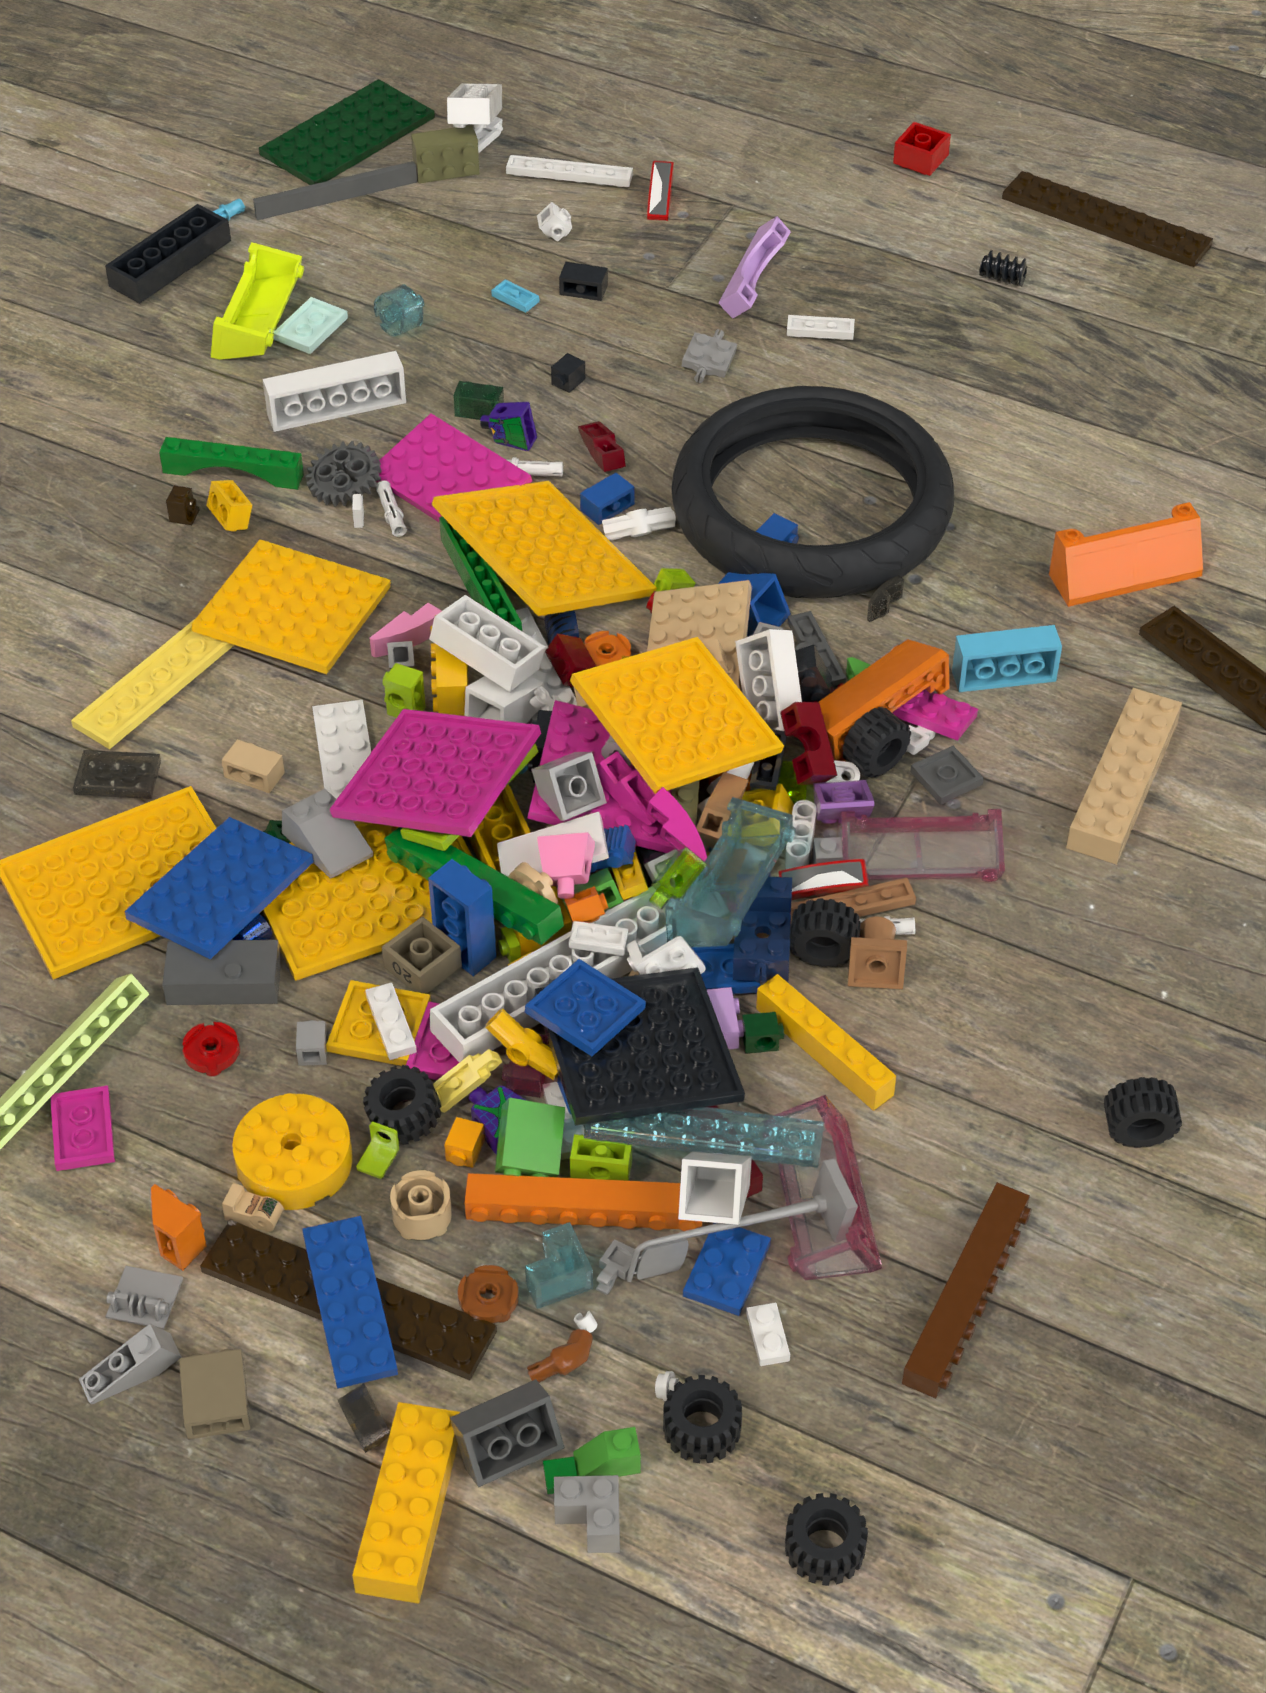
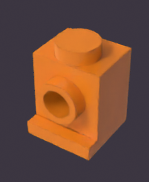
[564,886,609,923]

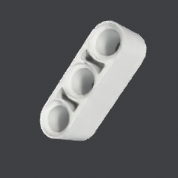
[785,800,817,869]

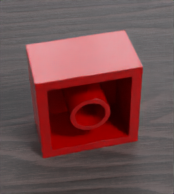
[893,122,951,176]

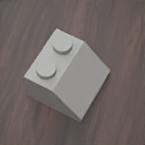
[532,752,607,821]

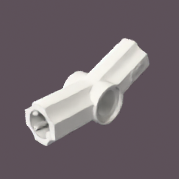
[602,507,676,541]

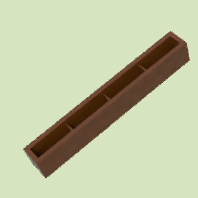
[902,1182,1032,1399]

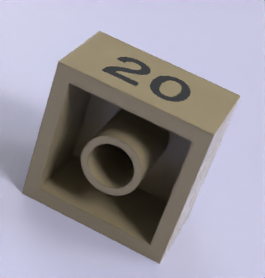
[382,916,462,994]

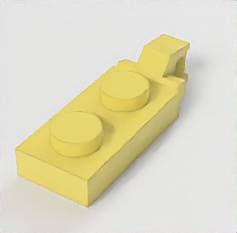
[433,1049,502,1113]

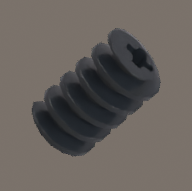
[979,250,1027,287]

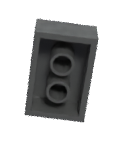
[450,1379,565,1487]

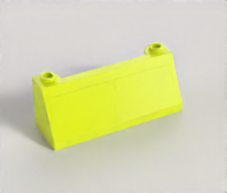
[211,242,304,360]

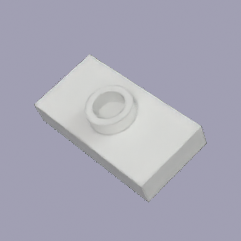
[569,921,628,956]

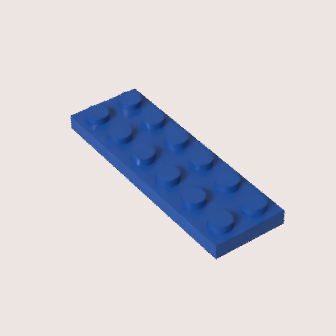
[302,1216,398,1389]

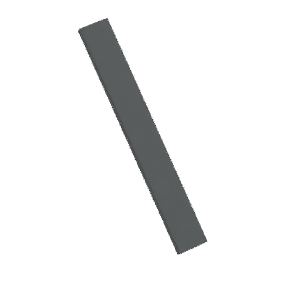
[253,161,417,220]

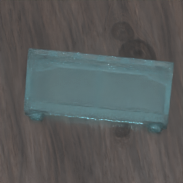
[665,797,796,947]

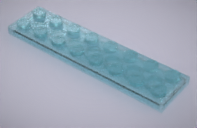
[584,1107,824,1168]

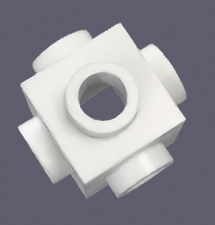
[537,202,572,242]

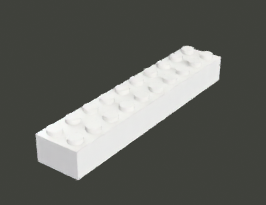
[430,886,687,1063]

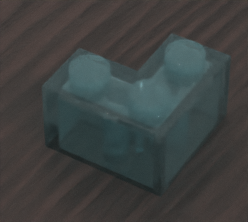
[525,1222,593,1309]

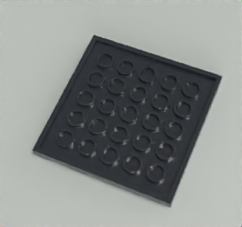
[534,967,745,1126]

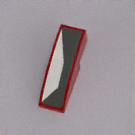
[647,161,674,221]
[779,859,869,901]

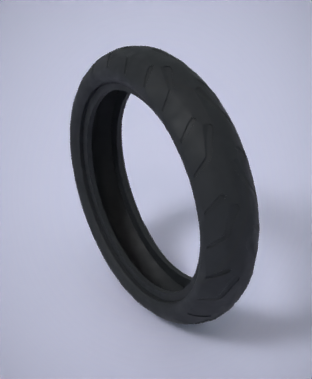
[672,386,954,599]

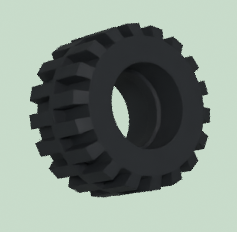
[842,707,911,778]
[789,898,861,968]
[363,1065,442,1145]
[1104,1077,1182,1148]
[663,1375,742,1464]
[785,1493,868,1586]

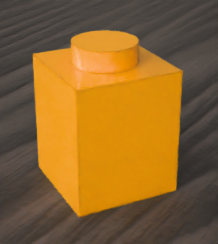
[444,1117,485,1168]

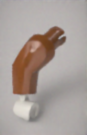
[527,1311,597,1383]

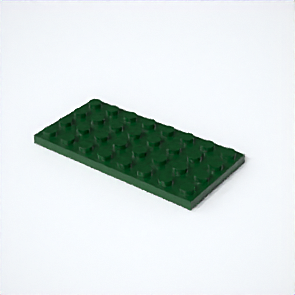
[259,79,435,185]

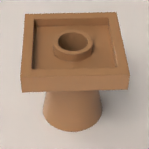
[848,916,907,989]

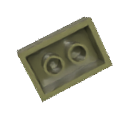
[411,125,480,184]

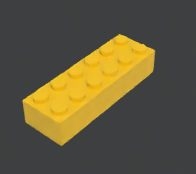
[352,1402,460,1604]

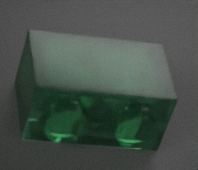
[453,381,504,420]

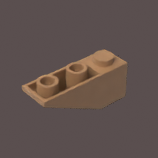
[696,772,749,851]

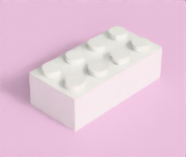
[429,595,545,692]
[735,629,802,737]

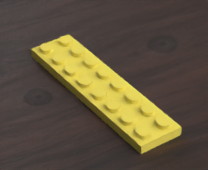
[71,618,234,750]

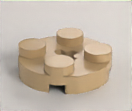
[508,862,558,904]

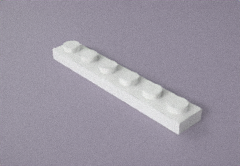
[506,155,633,187]

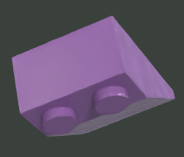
[813,780,874,823]

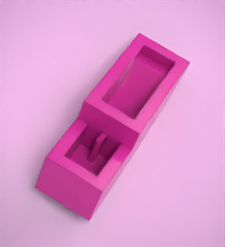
[596,751,657,826]
[647,787,707,868]

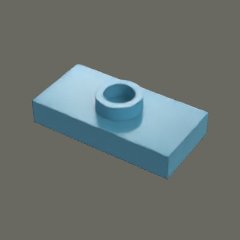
[491,279,539,313]

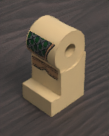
[222,1183,284,1232]

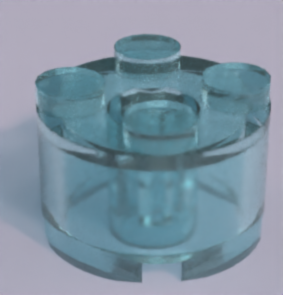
[374,284,424,336]

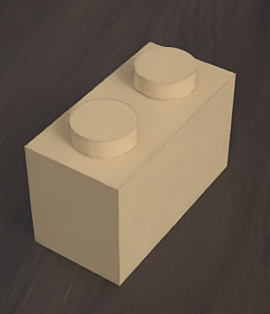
[222,739,285,793]

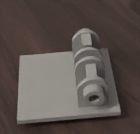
[105,1266,183,1330]

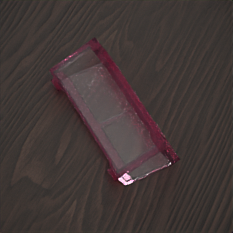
[837,809,1005,882]
[762,1095,882,1281]

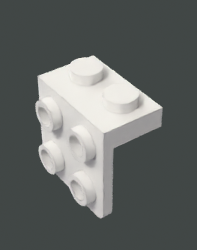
[626,936,706,975]

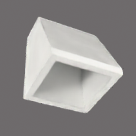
[465,676,545,724]
[678,1151,752,1225]

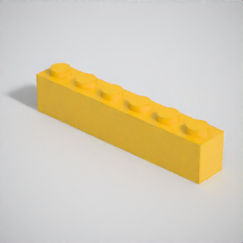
[756,974,896,1111]

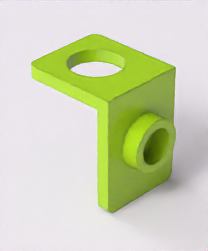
[356,1122,399,1179]

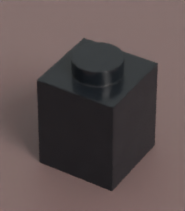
[551,353,586,393]

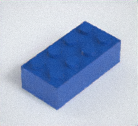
[428,859,496,977]

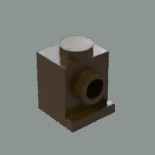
[166,485,200,526]

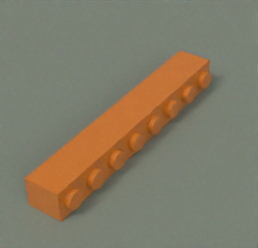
[465,1173,702,1231]

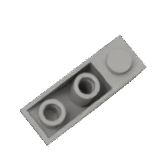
[79,1324,181,1404]

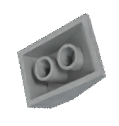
[282,789,373,879]

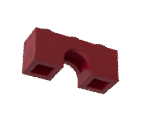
[780,702,837,785]

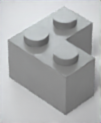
[554,1475,620,1553]

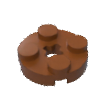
[458,1265,519,1323]

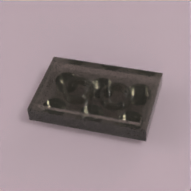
[73,750,161,799]

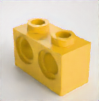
[206,480,252,531]

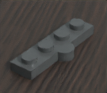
[787,611,846,688]

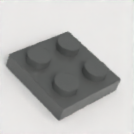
[910,745,984,805]

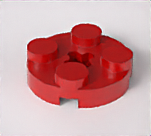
[182,1022,240,1077]

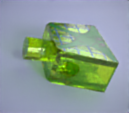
[649,847,707,910]

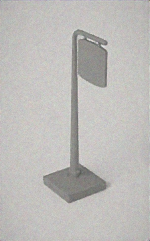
[626,1158,858,1282]

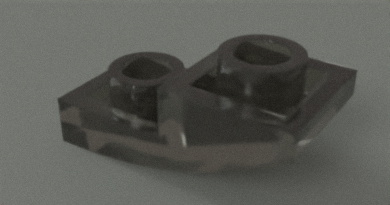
[867,575,904,622]
[338,1383,390,1453]

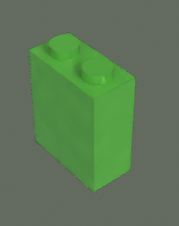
[495,1098,566,1177]

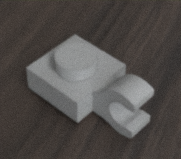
[596,1239,640,1295]

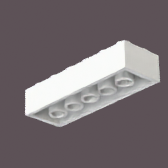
[447,83,502,128]
[263,351,406,432]

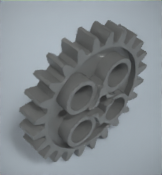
[306,441,382,507]

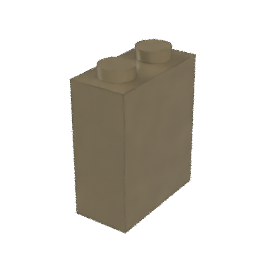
[179,1349,251,1439]

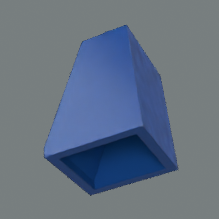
[718,572,791,637]

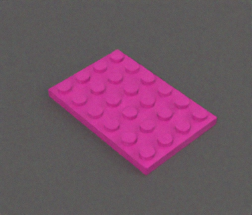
[375,413,532,522]

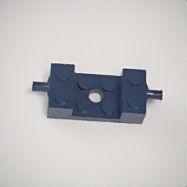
[733,863,792,983]

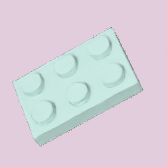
[273,297,348,354]

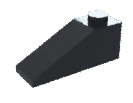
[750,729,787,791]

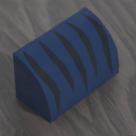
[544,610,579,645]

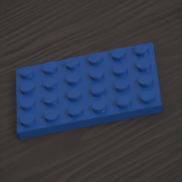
[125,817,314,959]

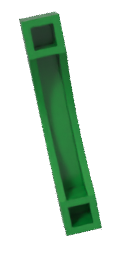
[159,437,304,490]

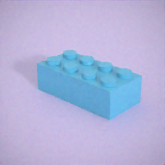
[952,625,1062,692]

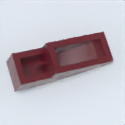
[578,421,626,472]

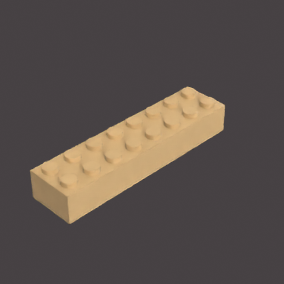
[1066,688,1182,865]

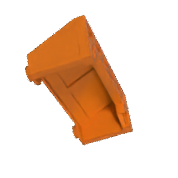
[1049,502,1203,607]
[818,639,950,761]

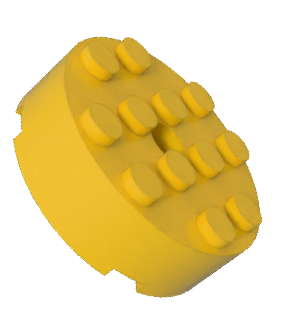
[232,1093,353,1210]

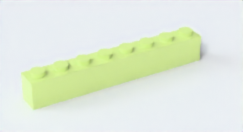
[0,974,149,1149]

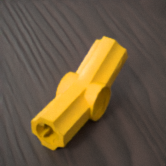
[485,1008,559,1080]

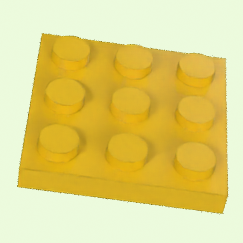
[326,980,431,1066]

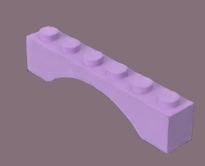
[719,216,791,319]

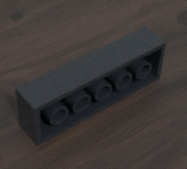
[105,204,231,304]

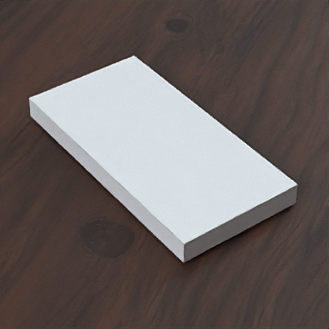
[497,812,609,876]

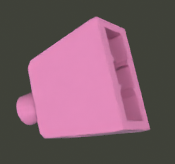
[537,832,595,899]

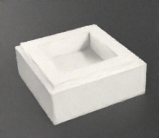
[353,494,364,528]

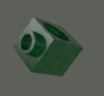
[742,1012,784,1054]

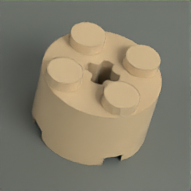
[390,1170,452,1240]

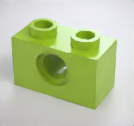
[382,663,426,718]
[570,1134,632,1181]

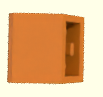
[151,1184,207,1271]

